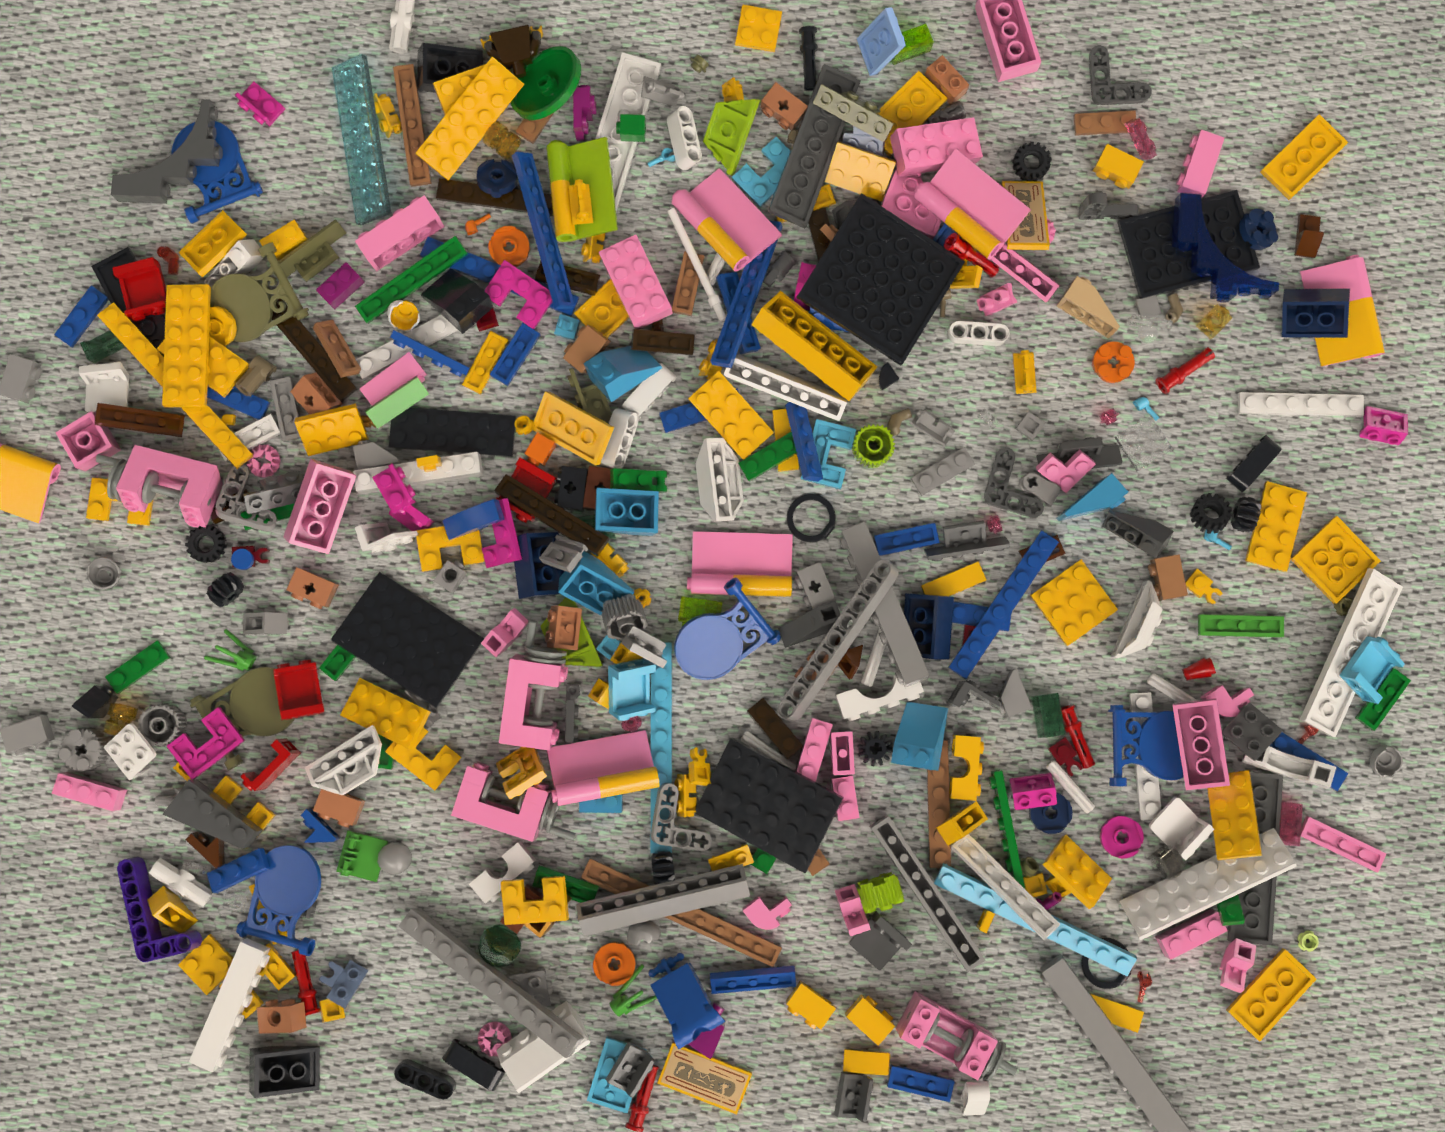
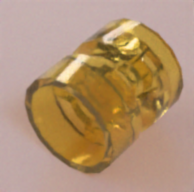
[482,121,522,160]
[103,703,138,736]

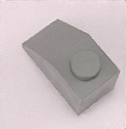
[353,440,401,470]
[243,612,289,635]
[998,669,1032,717]

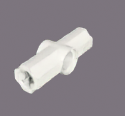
[389,0,415,54]
[149,858,214,908]

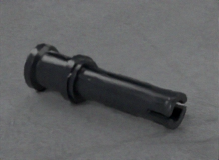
[799,26,818,91]

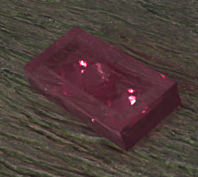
[1125,118,1157,160]
[1279,802,1303,846]

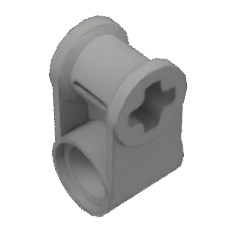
[1019,473,1061,507]

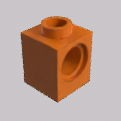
[524,432,557,467]

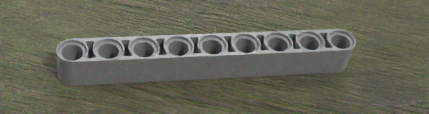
[777,560,899,721]

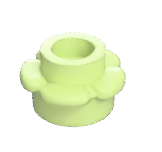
[1297,930,1319,952]

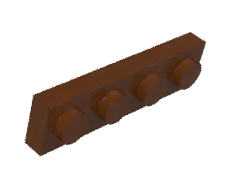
[95,403,185,437]

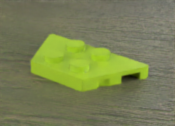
[703,99,760,176]
[540,597,603,667]

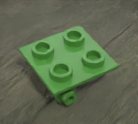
[336,830,388,882]

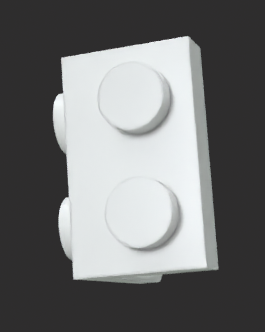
[79,362,129,413]
[355,523,418,553]
[104,723,156,780]
[1149,797,1214,860]

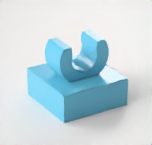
[554,314,580,340]

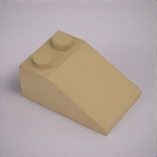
[1056,276,1120,339]

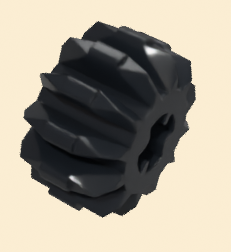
[1231,497,1261,533]
[206,572,244,607]
[857,731,893,767]
[651,851,675,885]

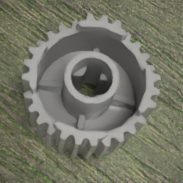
[601,594,648,641]
[137,704,187,747]
[58,728,109,771]

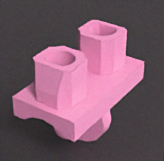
[977,283,1017,316]

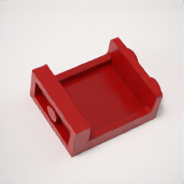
[112,257,166,321]
[496,457,557,523]
[273,660,324,721]
[240,738,301,791]

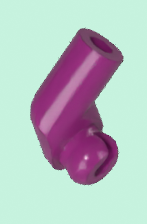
[1035,892,1062,910]

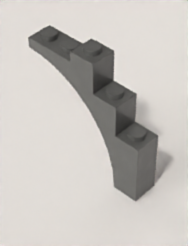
[111,99,223,204]

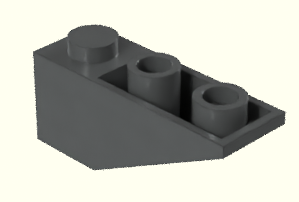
[1102,510,1174,558]
[778,601,840,648]

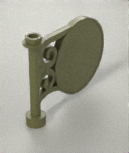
[210,242,309,342]
[190,667,295,771]

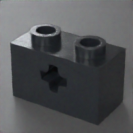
[554,466,588,512]

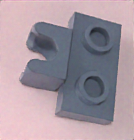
[843,126,885,156]
[319,960,368,1009]

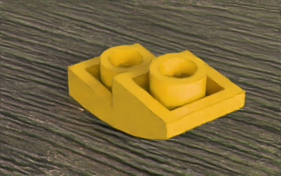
[843,1049,890,1075]

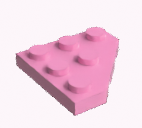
[881,168,941,240]

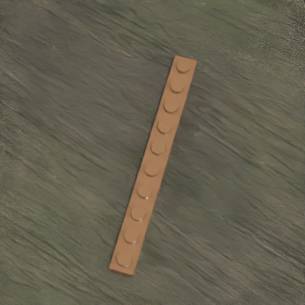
[581,858,782,967]

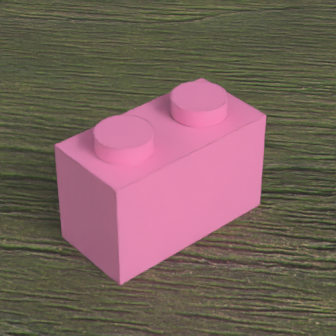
[830,731,855,775]
[830,775,860,821]

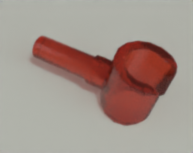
[1298,724,1319,744]
[1137,971,1152,1003]

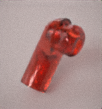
[157,246,179,275]

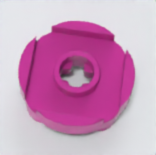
[1100,815,1144,859]

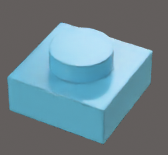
[596,635,621,662]

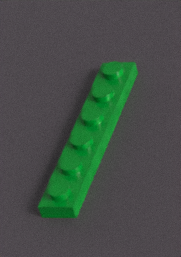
[355,236,468,324]
[989,770,1025,889]

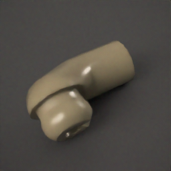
[1165,293,1183,324]
[887,408,912,436]

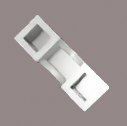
[469,841,536,904]

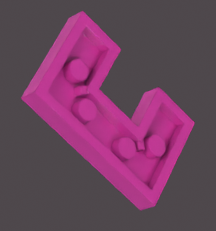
[484,260,552,330]
[482,498,522,568]
[167,707,245,780]

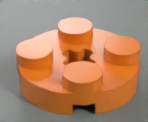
[488,226,530,267]
[1092,341,1135,383]
[593,942,636,986]

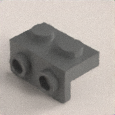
[605,1042,655,1098]
[834,1072,873,1122]

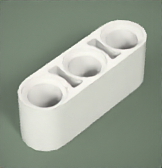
[667,106,702,170]
[947,321,1010,346]
[622,363,677,419]
[600,408,639,469]
[961,1081,990,1115]

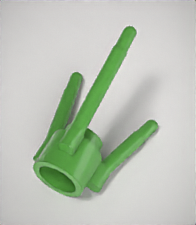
[204,629,256,671]
[609,964,657,1017]

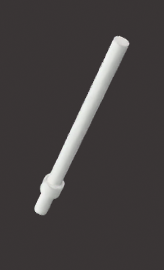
[667,208,726,322]

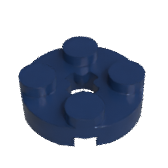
[476,159,518,198]
[1239,208,1278,250]
[1029,792,1073,834]

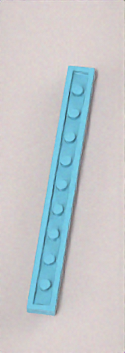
[650,642,672,853]
[934,863,1137,976]

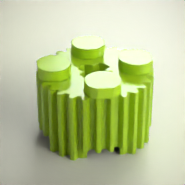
[852,424,895,468]
[857,872,905,914]

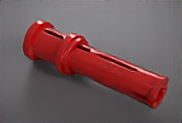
[944,233,999,277]
[1155,347,1215,394]
[1056,704,1096,769]
[291,950,320,1016]
[625,1065,659,1132]

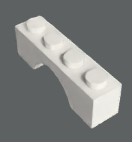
[835,675,924,721]
[1242,746,1336,789]

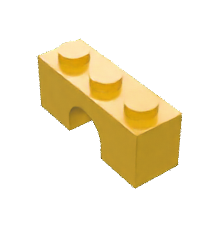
[588,643,643,709]
[949,735,984,801]

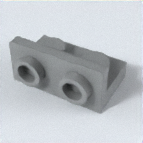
[621,625,667,668]

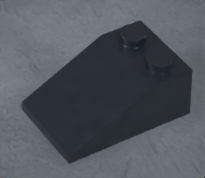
[417,43,483,93]
[421,268,493,334]
[249,1046,320,1098]

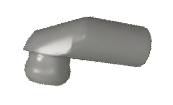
[155,787,183,806]

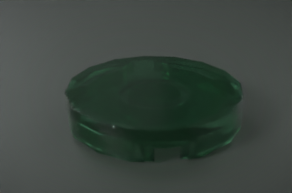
[478,924,521,967]

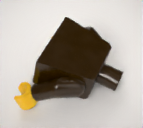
[480,25,543,78]

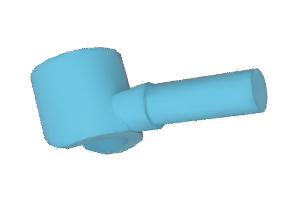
[648,148,675,167]
[1133,397,1160,421]
[1204,530,1232,550]

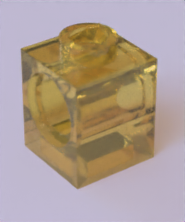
[1196,304,1232,340]

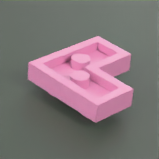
[1036,449,1096,493]

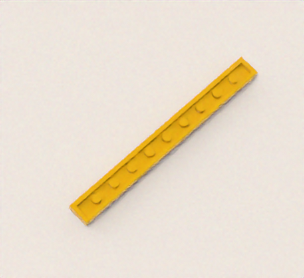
[97,302,253,469]

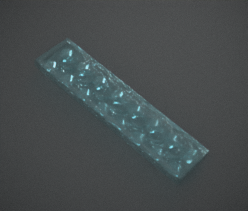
[332,54,392,225]

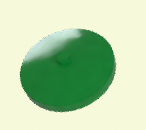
[511,46,581,120]

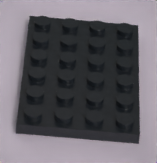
[1117,190,1260,299]
[330,572,484,709]
[694,738,844,873]

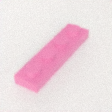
[1298,816,1387,873]

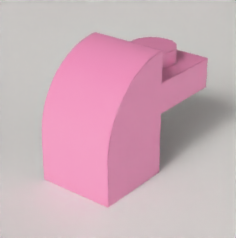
[481,607,528,657]
[1200,685,1254,717]
[835,884,871,936]
[742,896,792,930]
[1219,938,1256,993]

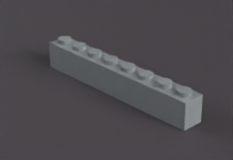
[839,522,930,688]
[869,815,985,972]
[576,864,750,936]

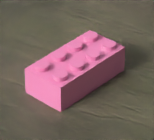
[975,0,1041,82]
[890,117,983,177]
[355,195,445,272]
[599,234,673,329]
[283,459,356,554]
[1173,698,1230,790]

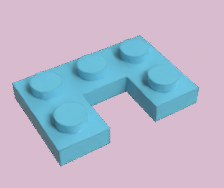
[732,137,790,208]
[801,419,856,490]
[587,1037,647,1114]

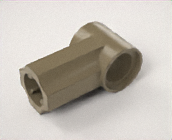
[235,355,277,397]

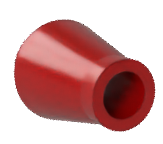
[1182,658,1216,681]

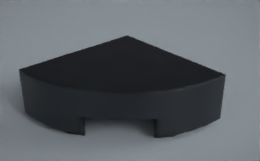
[879,362,900,391]

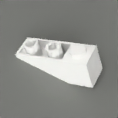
[204,239,263,287]

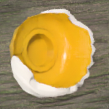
[387,300,420,332]

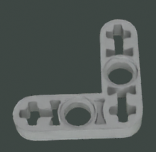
[216,465,277,532]
[651,783,712,851]

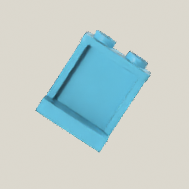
[1339,636,1405,704]
[608,658,656,721]

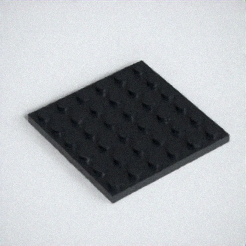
[796,193,965,366]

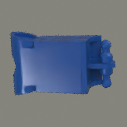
[648,953,726,1049]

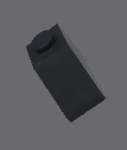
[72,684,118,718]

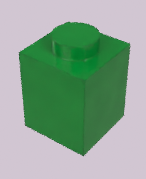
[616,114,646,142]

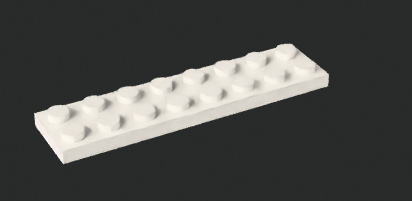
[595,52,661,212]
[1300,568,1403,738]
[1119,828,1296,940]

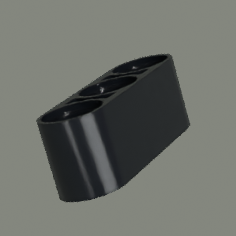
[1226,435,1282,493]
[442,1039,506,1091]
[394,1059,456,1100]

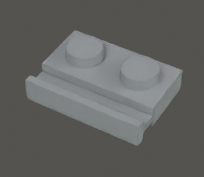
[539,535,588,573]

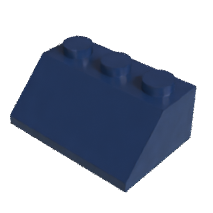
[1282,289,1350,338]
[514,532,564,599]
[904,593,954,660]

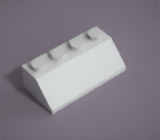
[496,1001,590,1093]

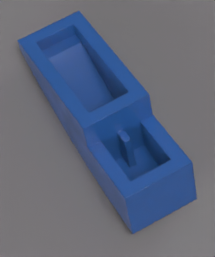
[442,499,505,540]

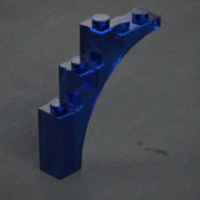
[1172,193,1279,303]

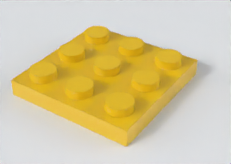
[1290,516,1381,604]
[1030,559,1118,646]

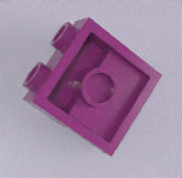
[573,85,597,141]

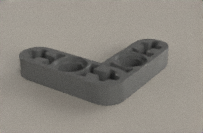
[1089,45,1152,105]
[1079,192,1139,220]
[984,447,1044,518]

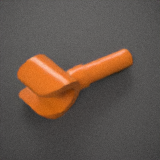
[465,213,491,235]

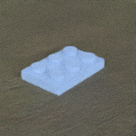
[857,7,906,76]

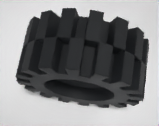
[1012,142,1052,181]
[1190,493,1232,534]
[185,525,227,563]

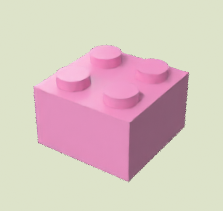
[56,411,121,472]

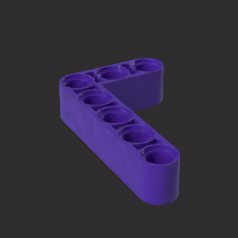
[117,856,202,962]

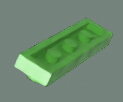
[1198,614,1284,638]

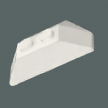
[695,438,744,522]
[1110,580,1163,659]
[305,725,382,795]

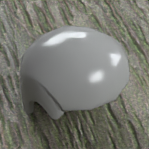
[87,557,121,590]
[1369,745,1403,778]
[377,842,412,875]
[627,921,661,946]

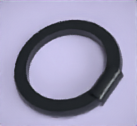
[787,494,836,543]
[1081,938,1131,989]

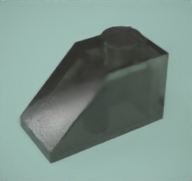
[1148,844,1185,879]

